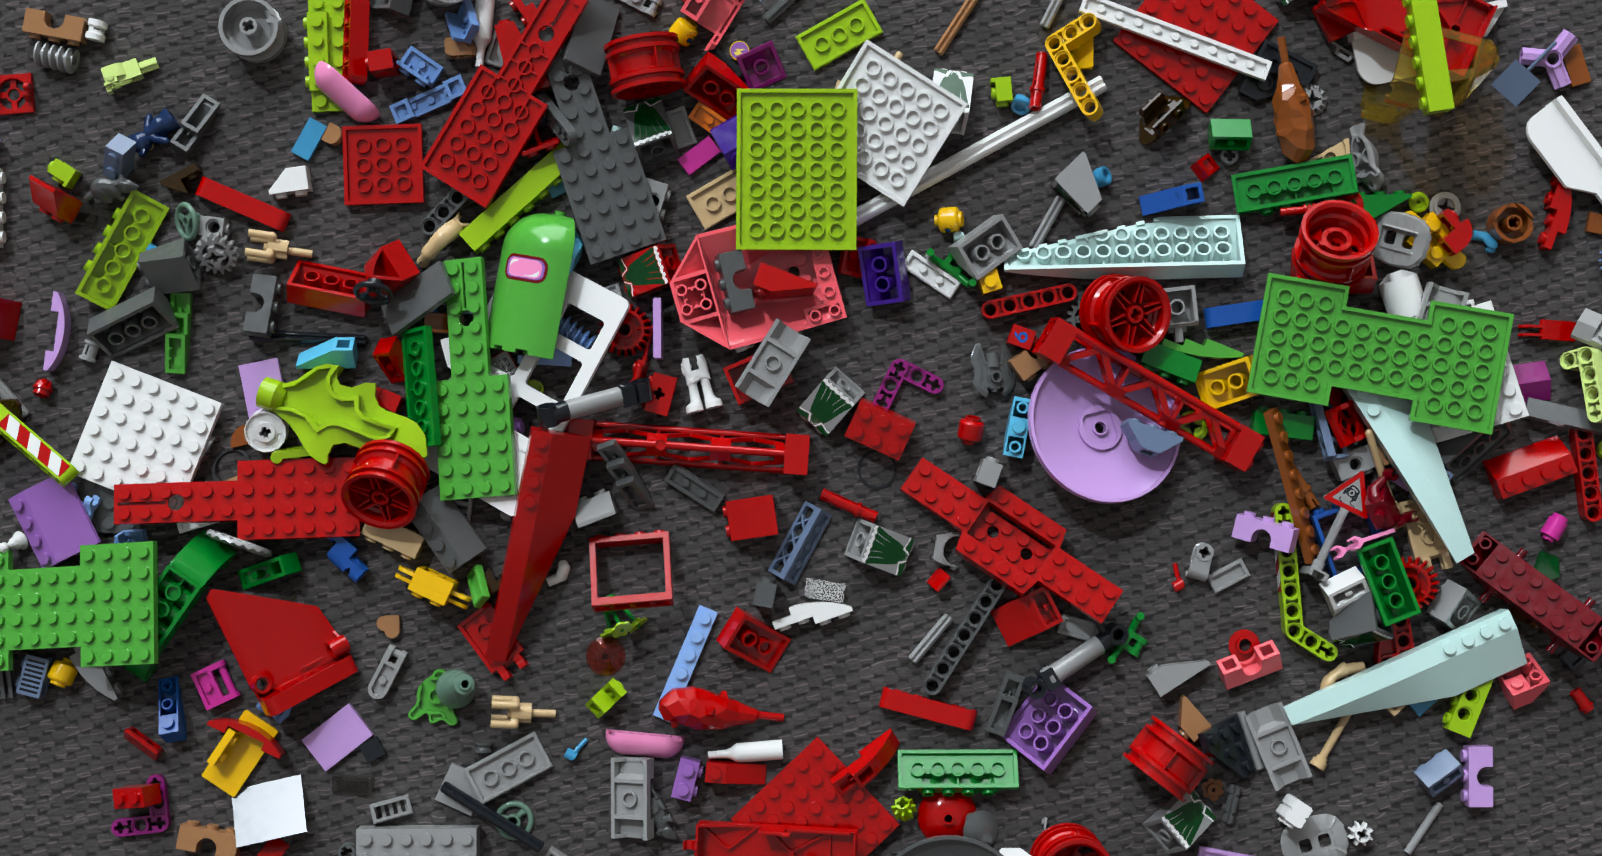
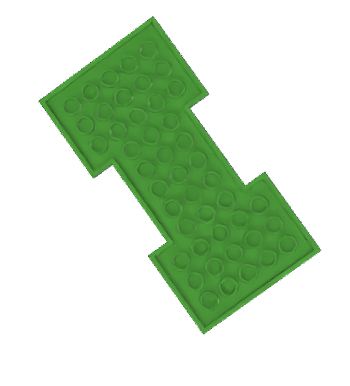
[1246,273,1514,435]
[0,541,158,671]

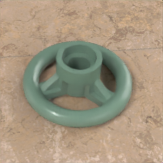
[175,202,201,241]
[495,801,534,841]

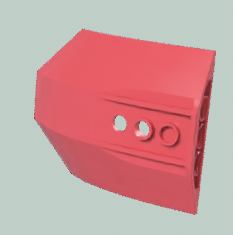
[670,225,847,350]

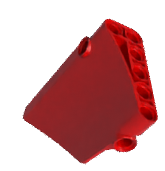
[206,589,358,716]

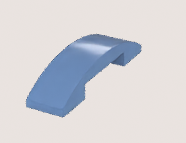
[389,74,467,124]

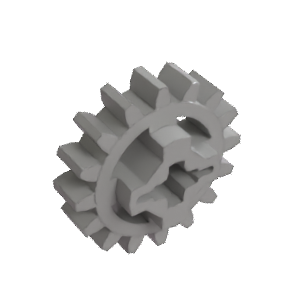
[194,232,240,274]

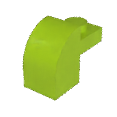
[585,678,627,719]

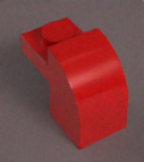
[1437,208,1473,257]

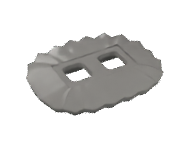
[1373,211,1432,269]
[205,529,272,557]
[1280,814,1349,856]

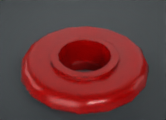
[1229,629,1260,661]

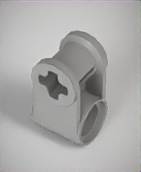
[1185,542,1214,582]

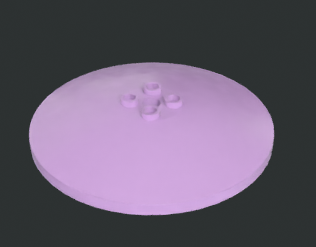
[1028,348,1181,504]

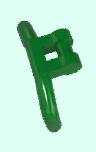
[925,248,977,289]
[1107,612,1148,664]

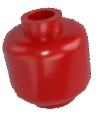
[957,415,985,445]

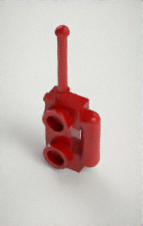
[629,325,653,383]

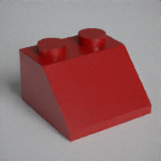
[29,175,83,224]

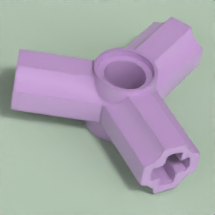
[1519,29,1578,90]

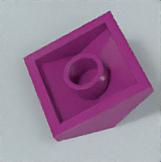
[736,40,787,89]
[1513,361,1551,403]

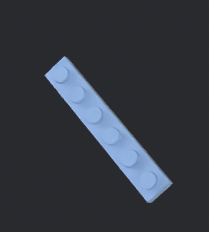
[653,605,718,722]

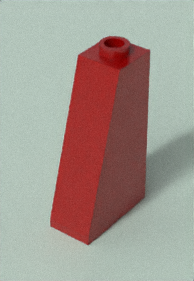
[494,19,551,92]

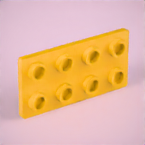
[202,710,279,797]

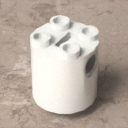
[1378,269,1424,318]

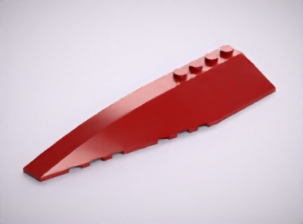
[485,426,591,662]

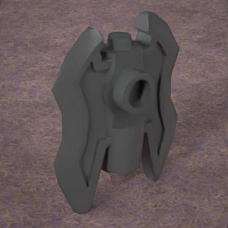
[971,343,1015,397]

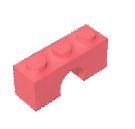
[1216,640,1283,690]

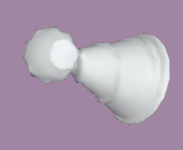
[0,531,28,553]

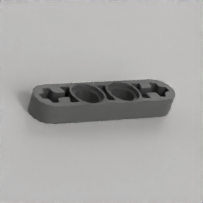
[533,92,578,146]

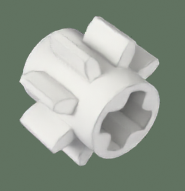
[1347,821,1373,846]

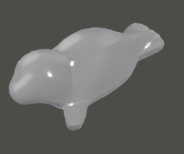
[1350,123,1384,192]

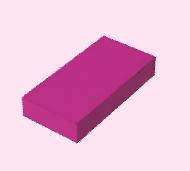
[677,136,721,176]

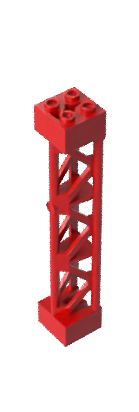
[1031,317,1265,472]
[565,419,810,475]

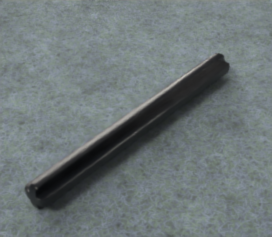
[249,330,368,346]
[440,781,544,852]

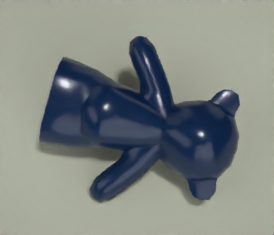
[128,108,181,157]

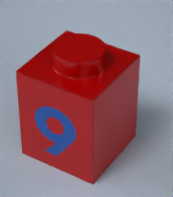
[1006,324,1038,351]

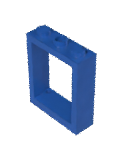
[1309,504,1381,578]

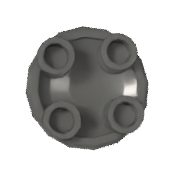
[963,810,998,846]

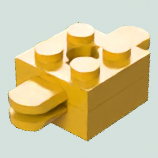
[1403,211,1466,270]
[395,565,472,609]

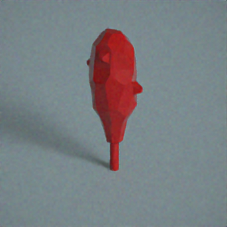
[658,686,784,730]

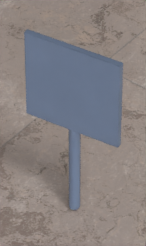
[1491,41,1557,106]

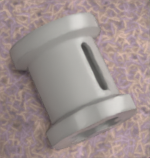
[78,339,100,363]

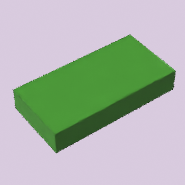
[466,564,490,609]

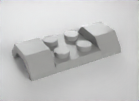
[1570,308,1602,351]
[734,318,811,408]
[1244,702,1312,791]

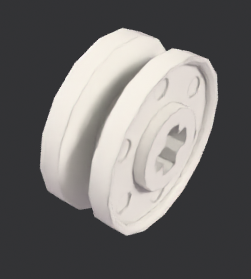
[244,409,290,452]

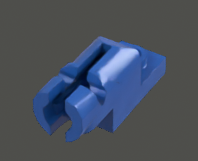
[327,537,369,583]

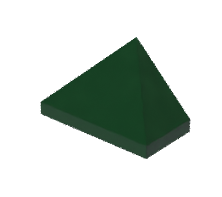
[1534,551,1560,583]

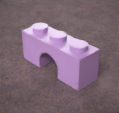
[1231,510,1300,553]
[1460,745,1493,807]

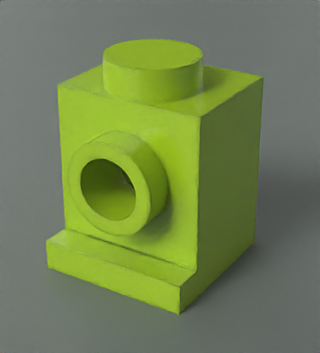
[989,76,1013,108]
[47,158,82,190]

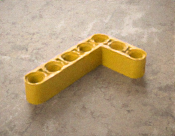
[1045,13,1103,121]

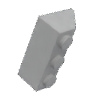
[948,214,1023,280]

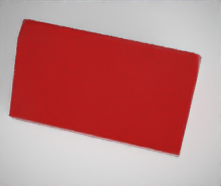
[124,727,164,761]

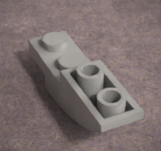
[69,647,124,700]

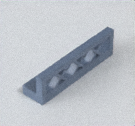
[1309,402,1349,462]
[768,501,832,585]

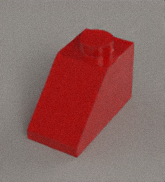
[372,336,405,383]

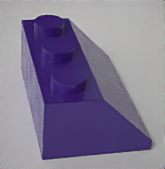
[709,115,737,171]
[857,240,911,306]

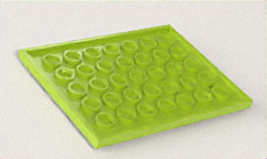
[736,89,858,251]

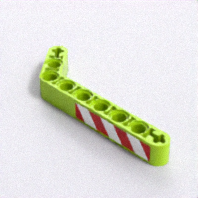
[0,403,79,487]
[1271,503,1338,661]

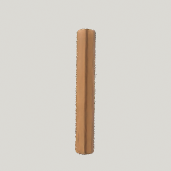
[934,0,978,55]

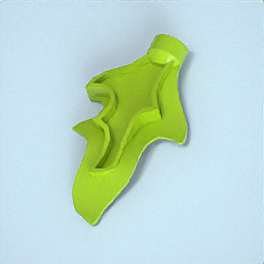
[256,364,428,464]

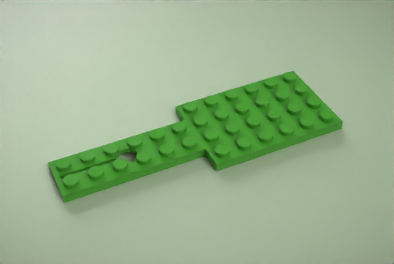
[436,257,518,501]

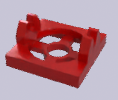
[0,73,35,116]
[1324,400,1366,448]

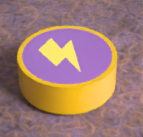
[730,41,749,61]

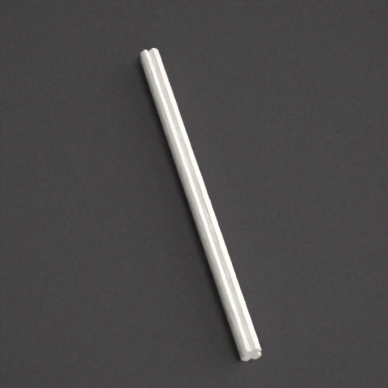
[857,75,1107,226]

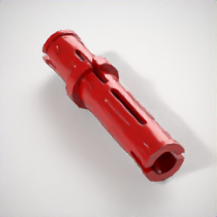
[1029,52,1048,111]
[819,488,878,524]

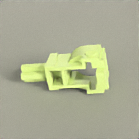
[101,57,159,95]

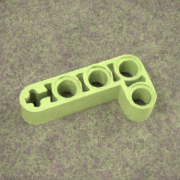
[1560,346,1602,424]

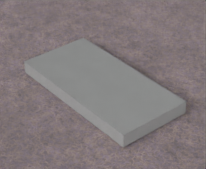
[463,731,553,804]

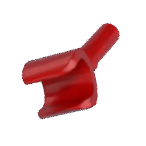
[1171,563,1185,592]

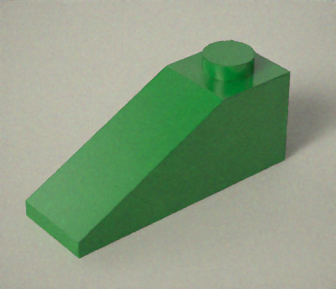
[238,552,302,590]

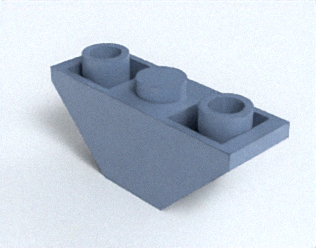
[1120,418,1184,458]

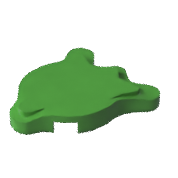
[408,669,458,726]

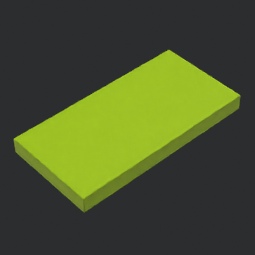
[795,0,883,72]

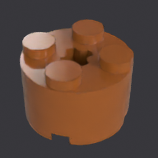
[1486,203,1534,245]

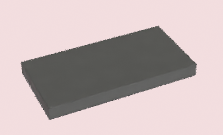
[562,0,620,78]
[381,261,456,336]

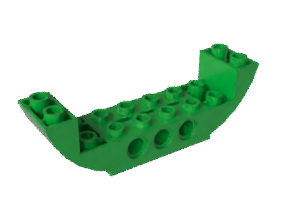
[120,530,237,683]

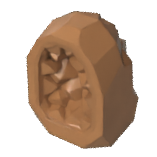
[444,37,477,59]

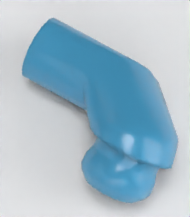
[1471,230,1498,253]

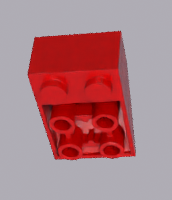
[991,586,1064,647]

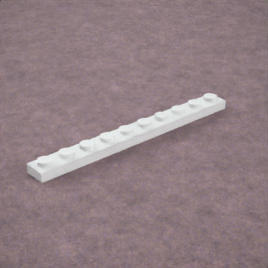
[1078,0,1272,82]

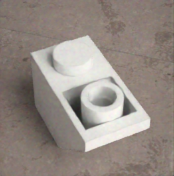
[269,165,313,199]

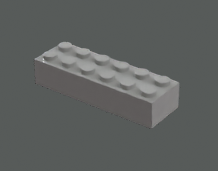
[356,825,480,856]

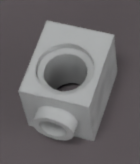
[198,215,231,238]

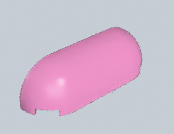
[314,61,380,122]
[606,729,685,758]

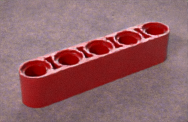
[342,0,370,85]
[195,176,292,232]
[980,284,1077,320]
[1569,428,1602,522]
[878,686,978,731]

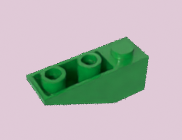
[1351,191,1412,218]

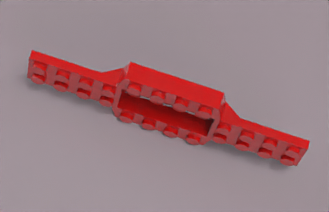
[900,457,1124,625]

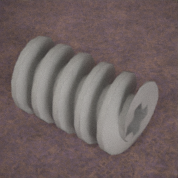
[33,41,80,74]

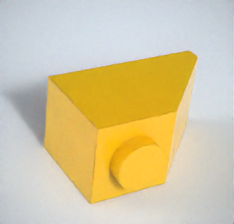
[977,267,1003,296]

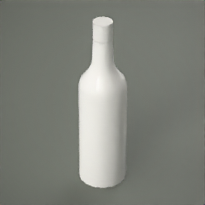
[473,0,495,68]
[708,739,783,763]

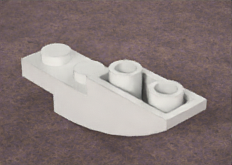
[772,601,853,632]

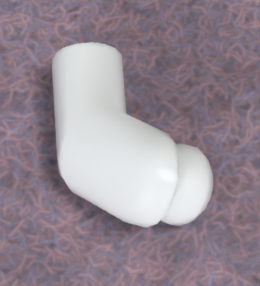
[546,560,570,587]

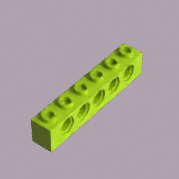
[1442,679,1494,738]

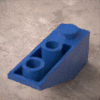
[1139,182,1205,216]
[158,676,187,743]

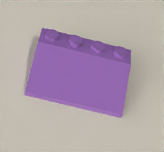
[8,477,101,568]
[1001,683,1099,775]

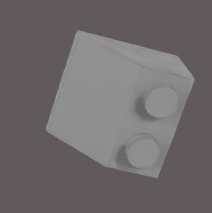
[575,489,619,528]
[1426,579,1481,631]

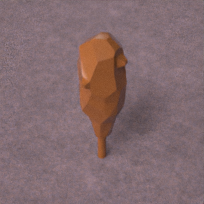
[1272,36,1315,164]

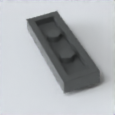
[664,463,726,512]

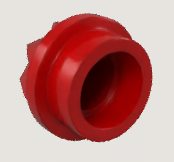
[32,379,53,399]

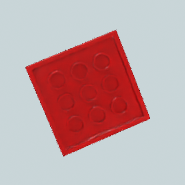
[342,123,425,206]

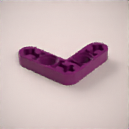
[873,359,944,409]
[111,774,171,837]

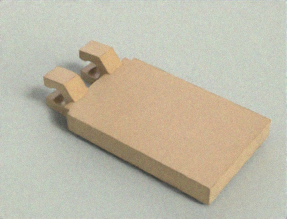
[1399,500,1453,573]

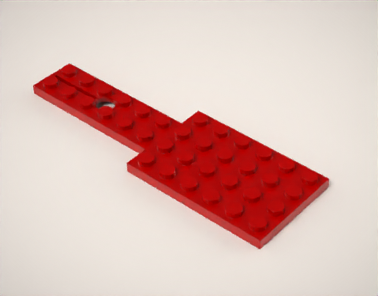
[419,0,590,209]
[114,457,361,541]

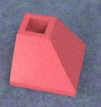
[1497,652,1550,710]

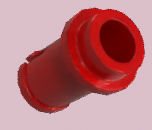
[1569,687,1594,714]

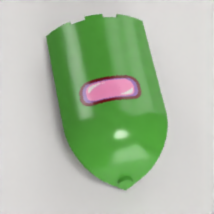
[488,211,575,360]

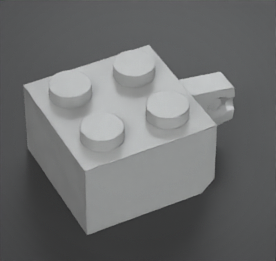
[1163,285,1199,343]

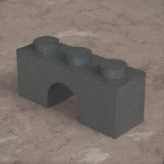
[714,250,756,315]
[243,273,283,339]

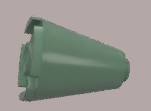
[435,669,476,709]

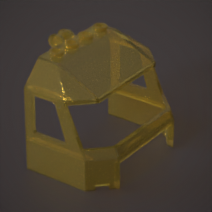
[1360,27,1499,124]

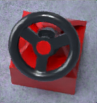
[353,239,420,305]

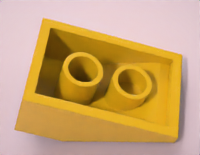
[1195,355,1259,409]

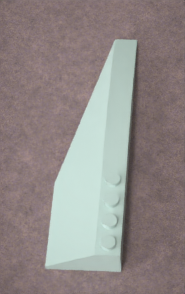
[1004,215,1245,279]
[1342,388,1474,564]
[1283,608,1527,725]

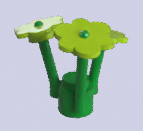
[600,594,648,638]

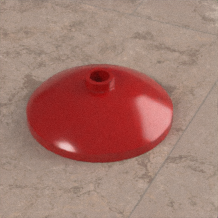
[917,793,976,838]

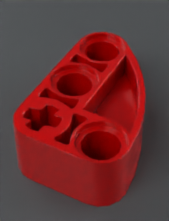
[1373,618,1414,665]

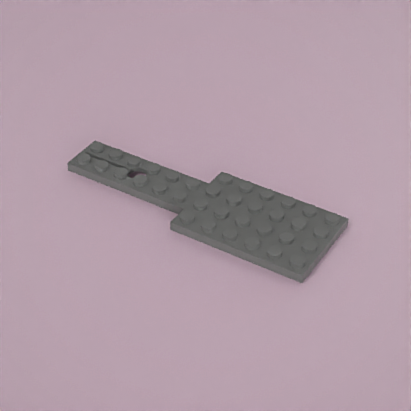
[539,27,667,266]

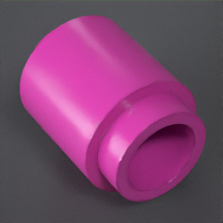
[1540,512,1568,543]

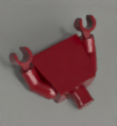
[1365,468,1419,531]

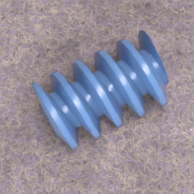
[558,316,597,349]

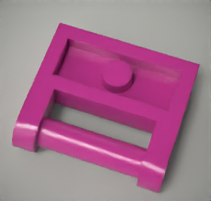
[190,659,241,710]

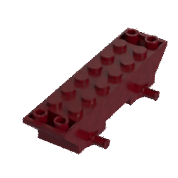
[1458,531,1602,663]

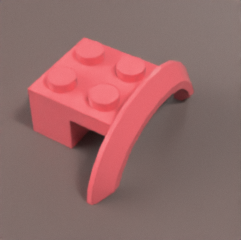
[680,0,745,51]

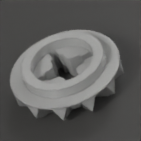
[1302,84,1328,116]
[1429,192,1461,216]

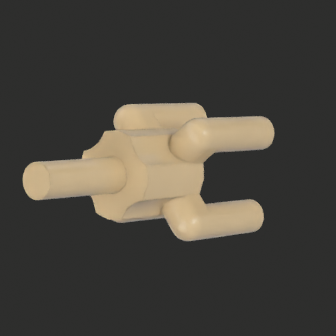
[245,229,313,264]
[490,695,556,729]

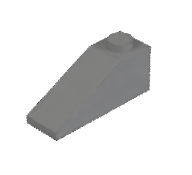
[1145,660,1211,697]

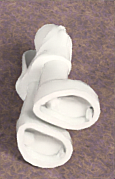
[681,354,723,414]

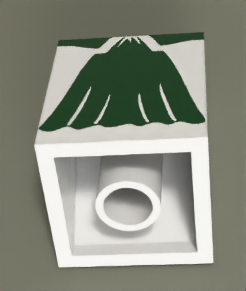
[932,68,974,135]

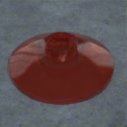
[586,637,626,676]

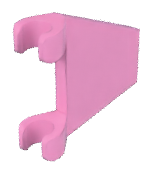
[1330,528,1396,560]

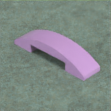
[43,291,71,371]

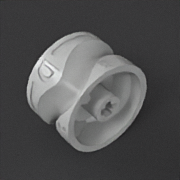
[218,0,288,63]

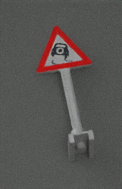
[1299,471,1368,582]

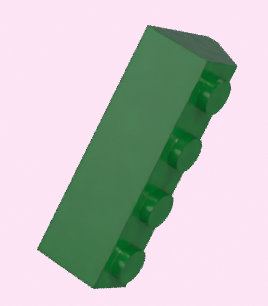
[1355,537,1421,627]

